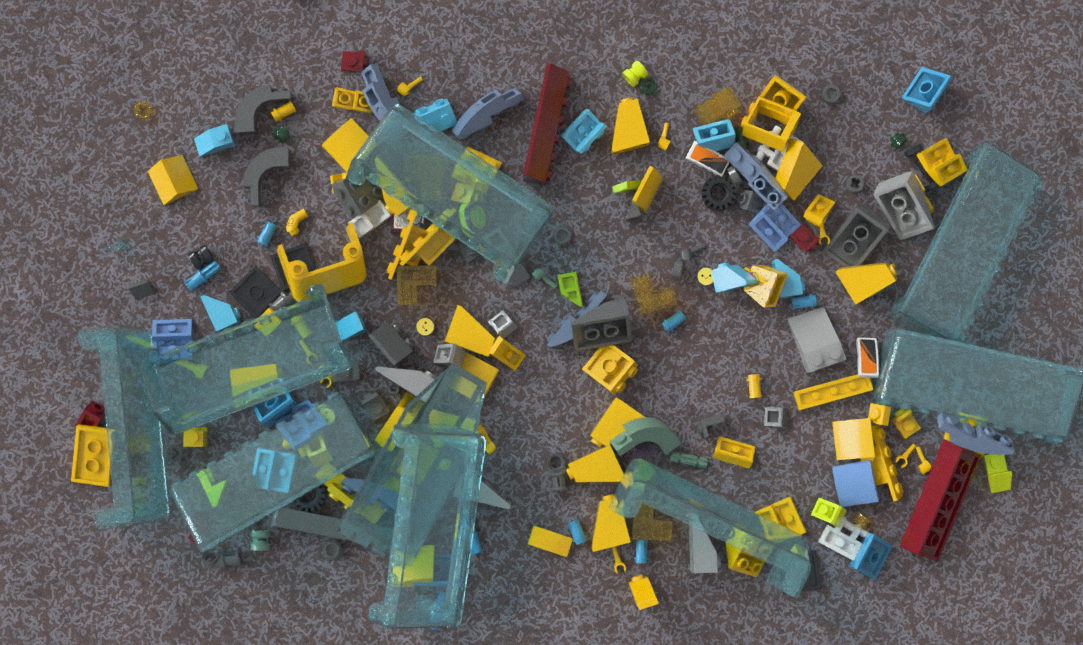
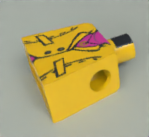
[744,265,788,307]

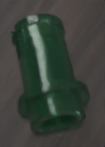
[734,126,750,150]

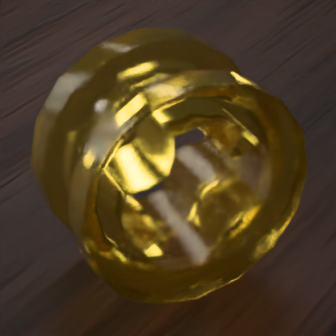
[134,101,153,120]
[852,512,872,530]

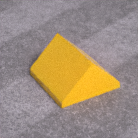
[759,75,806,125]
[148,155,198,205]

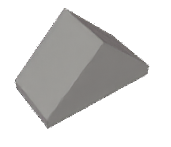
[433,343,466,369]

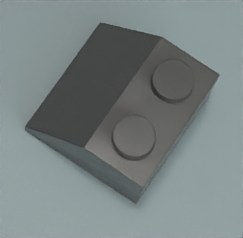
[369,322,414,367]

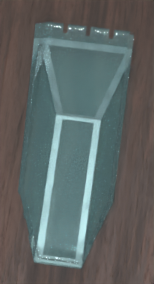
[335,363,487,568]

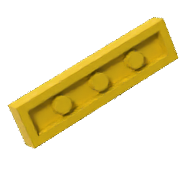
[793,374,873,410]

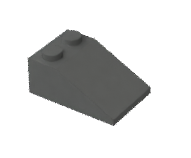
[823,201,890,267]
[571,299,632,351]

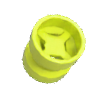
[622,61,649,87]

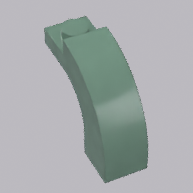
[610,417,681,456]

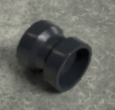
[188,244,214,270]

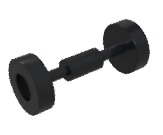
[904,144,939,193]

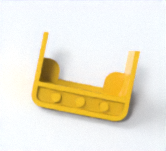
[277,222,367,303]

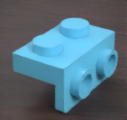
[412,99,457,139]
[560,109,607,154]

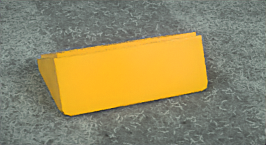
[713,436,755,469]

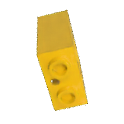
[740,96,801,152]

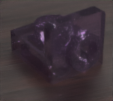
[623,441,655,461]

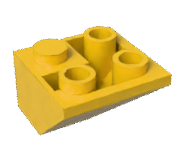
[726,525,774,577]

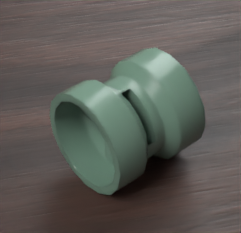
[250,530,271,551]

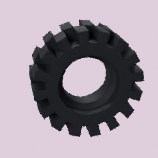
[701,175,737,211]
[290,477,327,512]

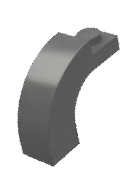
[235,85,293,136]
[243,147,291,208]

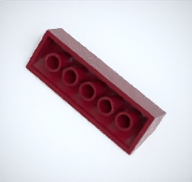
[523,63,572,185]
[900,439,982,562]

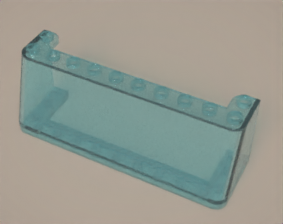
[346,104,554,284]
[888,140,1044,347]
[137,283,353,434]
[77,327,171,530]
[871,329,1083,443]
[169,391,377,553]
[368,423,486,629]
[609,458,811,599]

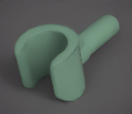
[532,269,557,289]

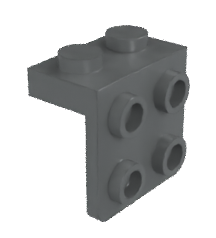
[331,164,384,218]

